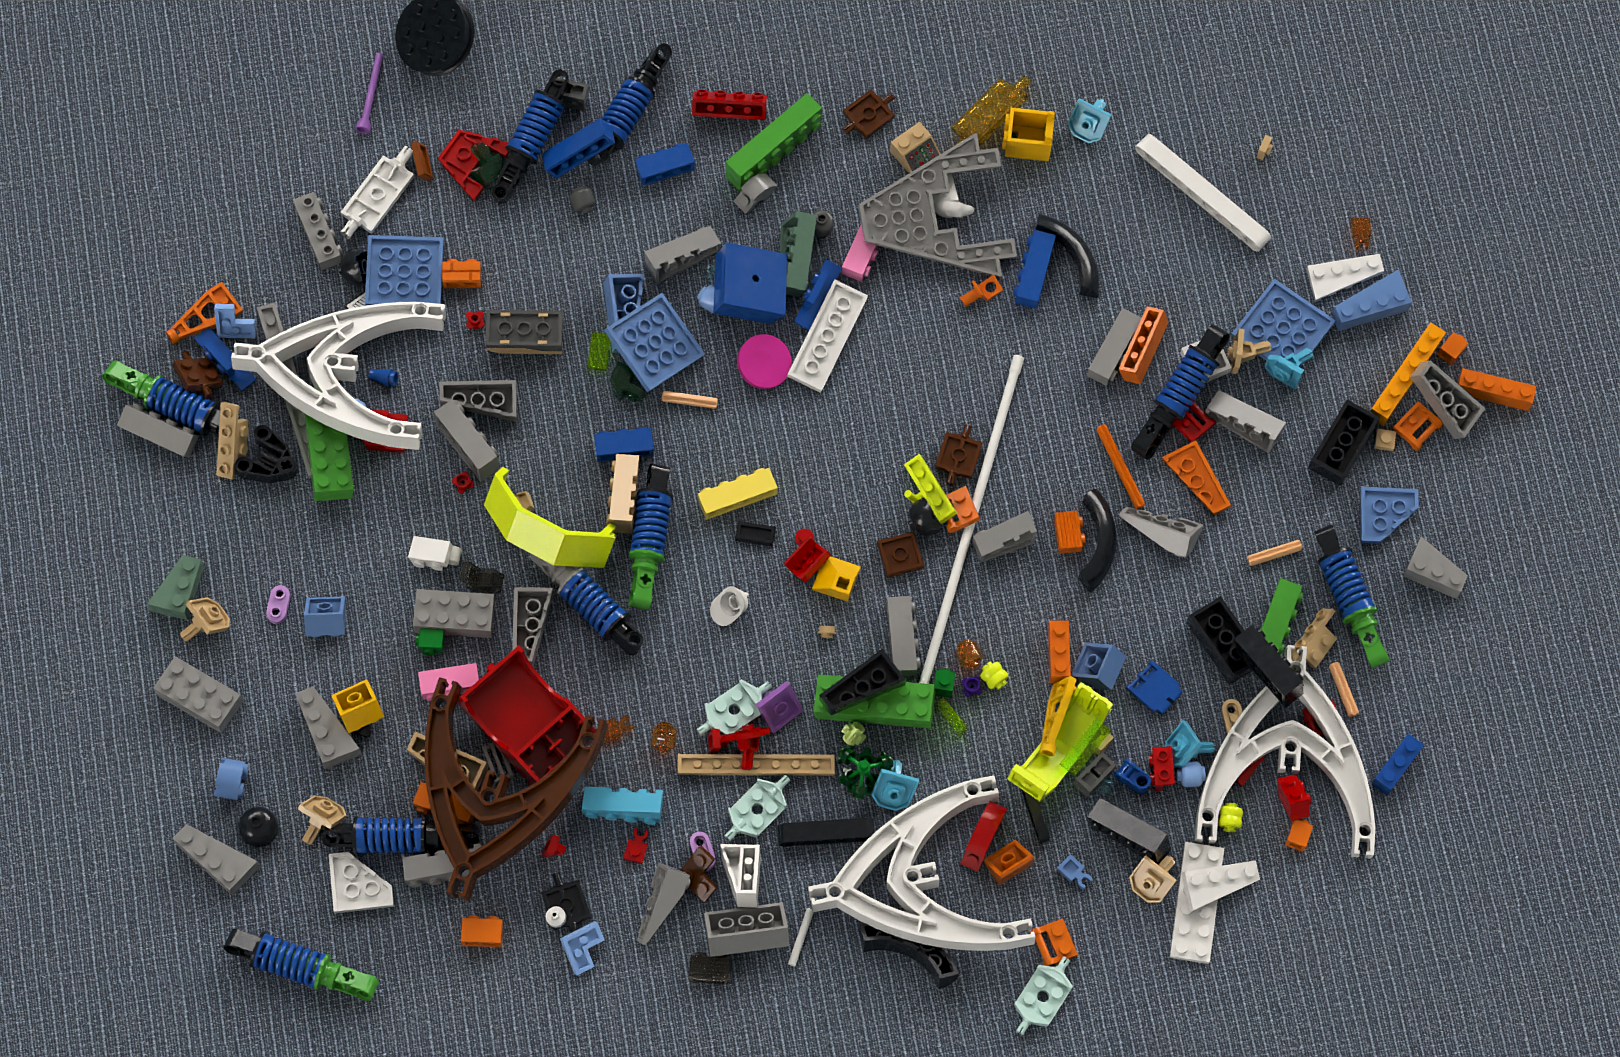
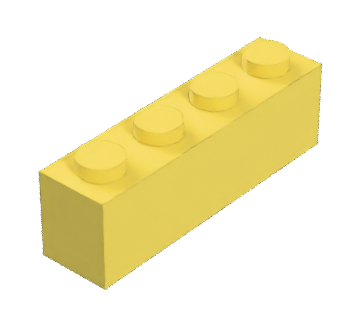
[698,468,778,520]

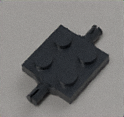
[541,872,591,933]

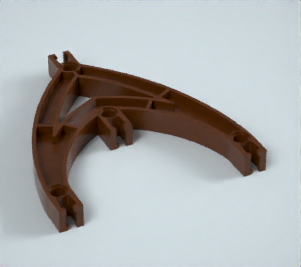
[425,677,608,902]

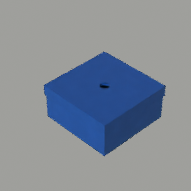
[713,242,787,325]

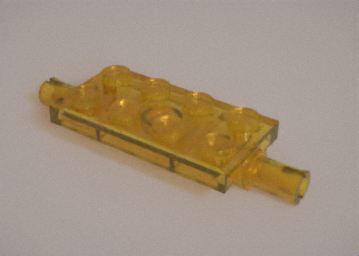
[951,75,1032,148]

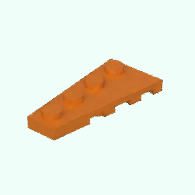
[1162,440,1231,515]

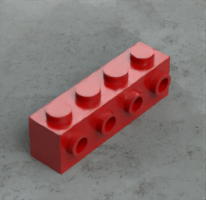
[692,89,767,120]

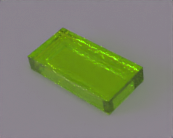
[587,332,610,371]
[937,698,967,737]

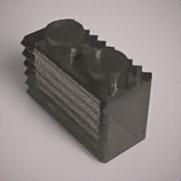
[689,952,730,985]

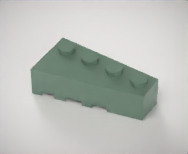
[780,211,817,297]

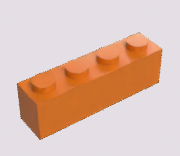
[1119,306,1169,384]
[1457,368,1536,411]

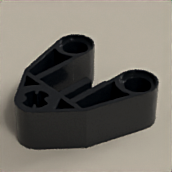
[235,425,297,484]

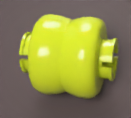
[980,661,1009,690]
[1218,803,1243,832]

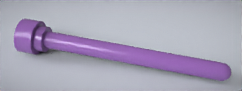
[356,53,383,134]

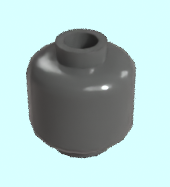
[569,185,596,214]
[813,210,834,238]

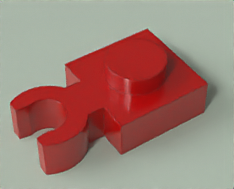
[623,827,648,864]

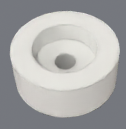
[546,906,566,928]

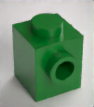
[415,628,445,656]
[934,669,955,698]

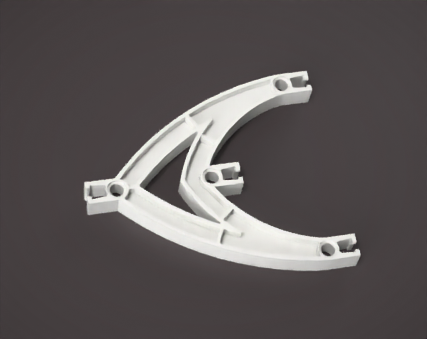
[231,302,446,450]
[1195,645,1375,859]
[808,776,1035,951]

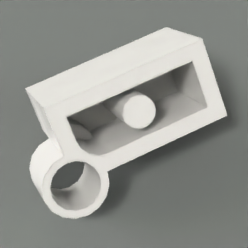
[408,536,462,571]

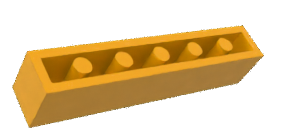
[1370,322,1446,427]

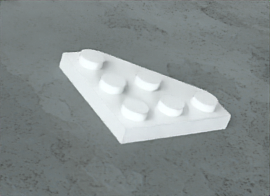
[329,852,394,914]

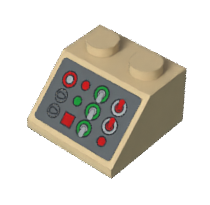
[890,122,940,173]

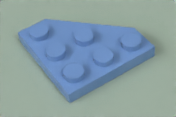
[1360,487,1419,544]

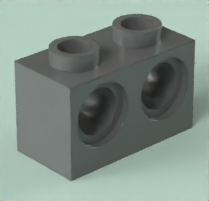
[556,78,589,111]
[1074,752,1117,798]

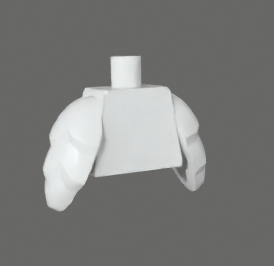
[932,174,975,218]

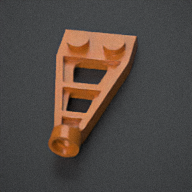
[165,282,244,345]

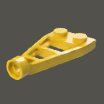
[1039,676,1076,756]

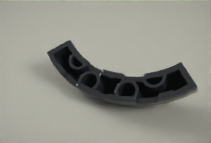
[1036,214,1099,298]
[1078,488,1116,593]
[859,923,959,989]

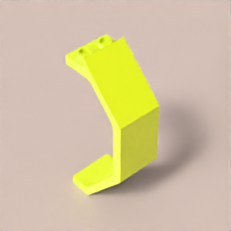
[484,467,617,568]
[1007,682,1113,802]

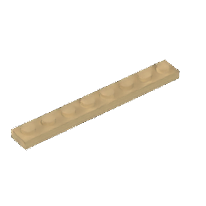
[678,754,835,776]

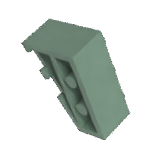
[147,555,204,620]

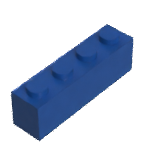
[542,118,615,179]
[1013,230,1056,309]

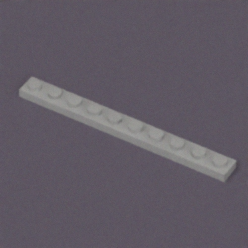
[257,303,311,478]

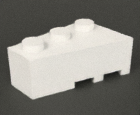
[720,844,761,907]

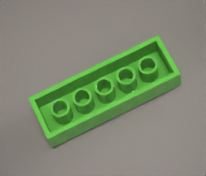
[725,93,822,192]
[304,387,353,502]
[813,674,936,729]

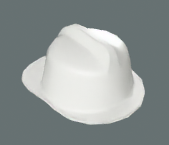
[710,586,749,626]

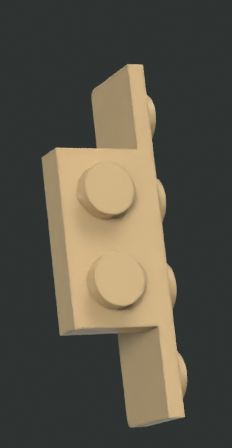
[216,402,249,480]
[1291,608,1337,670]

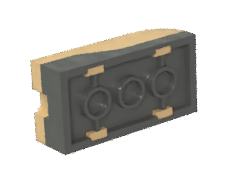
[485,310,563,354]

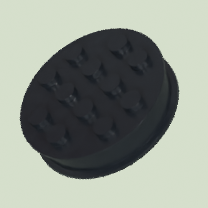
[395,0,475,76]

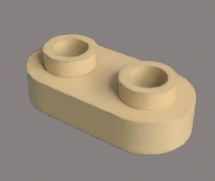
[1221,699,1242,734]

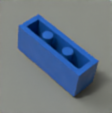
[635,143,695,186]
[594,427,654,462]
[1371,734,1424,796]

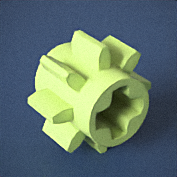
[841,722,866,746]

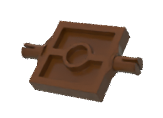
[842,89,895,139]
[172,351,223,399]
[935,424,982,486]

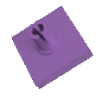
[756,681,804,734]

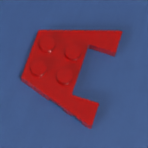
[438,130,509,202]

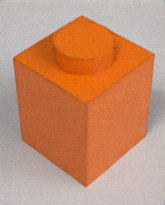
[1437,332,1469,366]
[1285,819,1313,852]

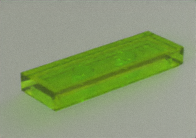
[1060,718,1111,776]

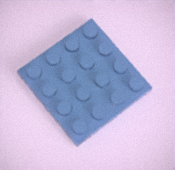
[365,235,444,306]
[1231,279,1336,368]
[604,293,705,393]

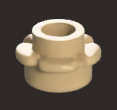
[817,626,837,638]

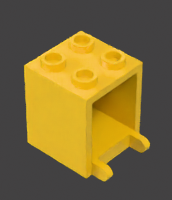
[1002,107,1055,161]

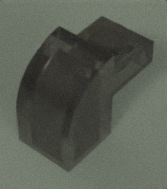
[460,561,505,593]

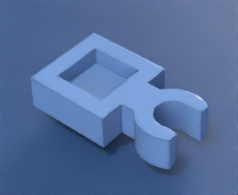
[1056,854,1093,890]

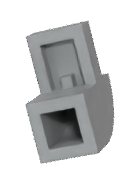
[733,173,777,214]

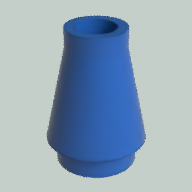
[369,369,398,388]

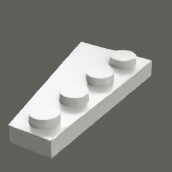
[1306,254,1384,302]
[1182,860,1260,912]

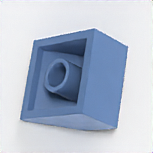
[304,596,346,637]
[1071,642,1127,690]

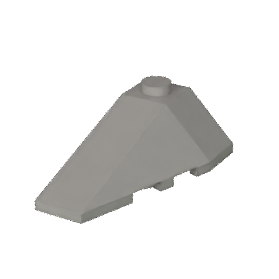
[1119,507,1203,557]
[637,862,690,945]

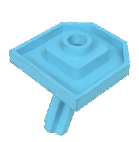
[1068,98,1112,143]
[1264,348,1313,389]
[1165,720,1215,768]
[872,759,919,811]

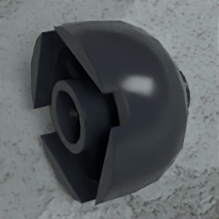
[338,248,367,286]
[908,497,943,536]
[239,807,279,847]

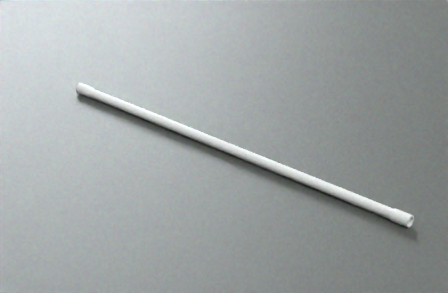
[919,355,1024,684]

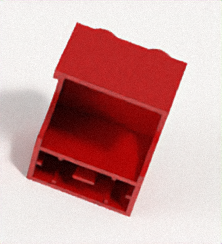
[458,645,596,785]

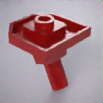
[721,724,771,771]

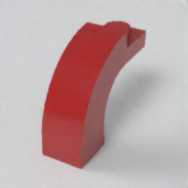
[960,801,1007,872]

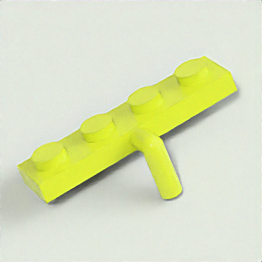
[904,454,957,524]

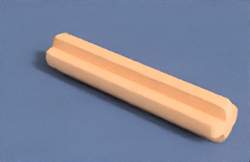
[662,391,718,409]
[1247,540,1302,566]
[1329,662,1359,717]

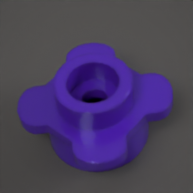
[961,676,983,697]

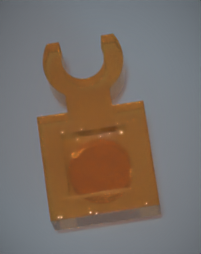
[1350,218,1371,250]
[597,715,634,744]

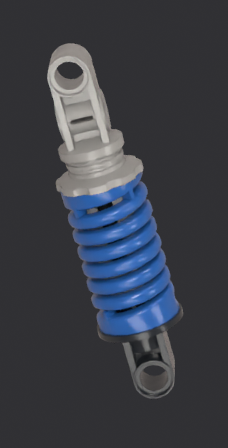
[530,553,644,656]

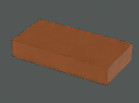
[411,141,433,181]

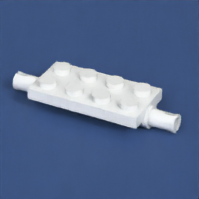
[340,146,414,239]

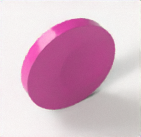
[737,334,792,389]

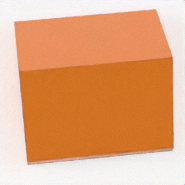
[983,840,1034,886]

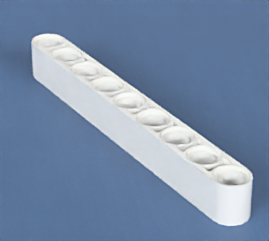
[1135,134,1271,252]

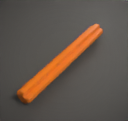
[1097,424,1145,509]

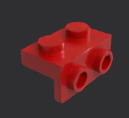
[784,536,831,583]
[1149,746,1175,791]

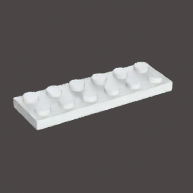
[787,279,868,393]
[1169,842,1224,964]

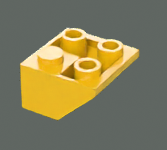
[812,556,861,602]

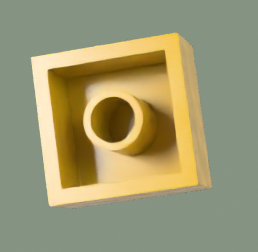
[331,679,384,733]

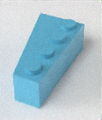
[582,787,663,825]

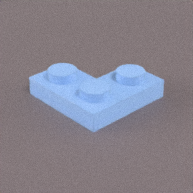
[214,304,256,338]
[560,921,604,975]

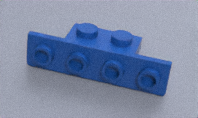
[794,259,842,331]
[194,328,256,392]

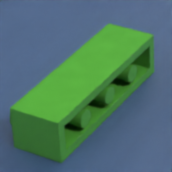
[1261,578,1304,655]

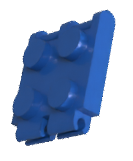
[1125,660,1182,715]

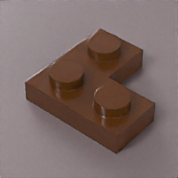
[680,846,719,902]

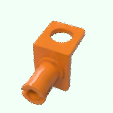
[960,275,1003,307]

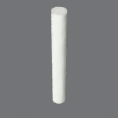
[788,908,814,967]

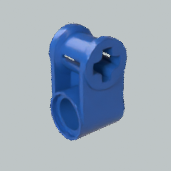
[1113,758,1151,795]

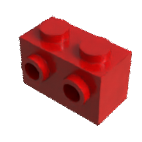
[1277,774,1312,821]

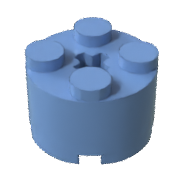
[214,758,248,801]

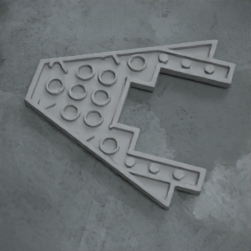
[858,133,1017,278]

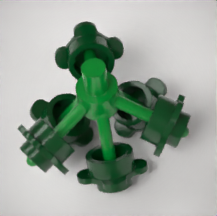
[837,745,893,800]

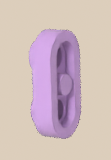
[266,585,291,624]
[690,832,716,871]

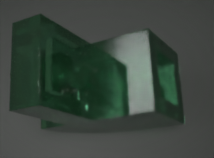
[470,142,503,186]
[611,361,645,403]

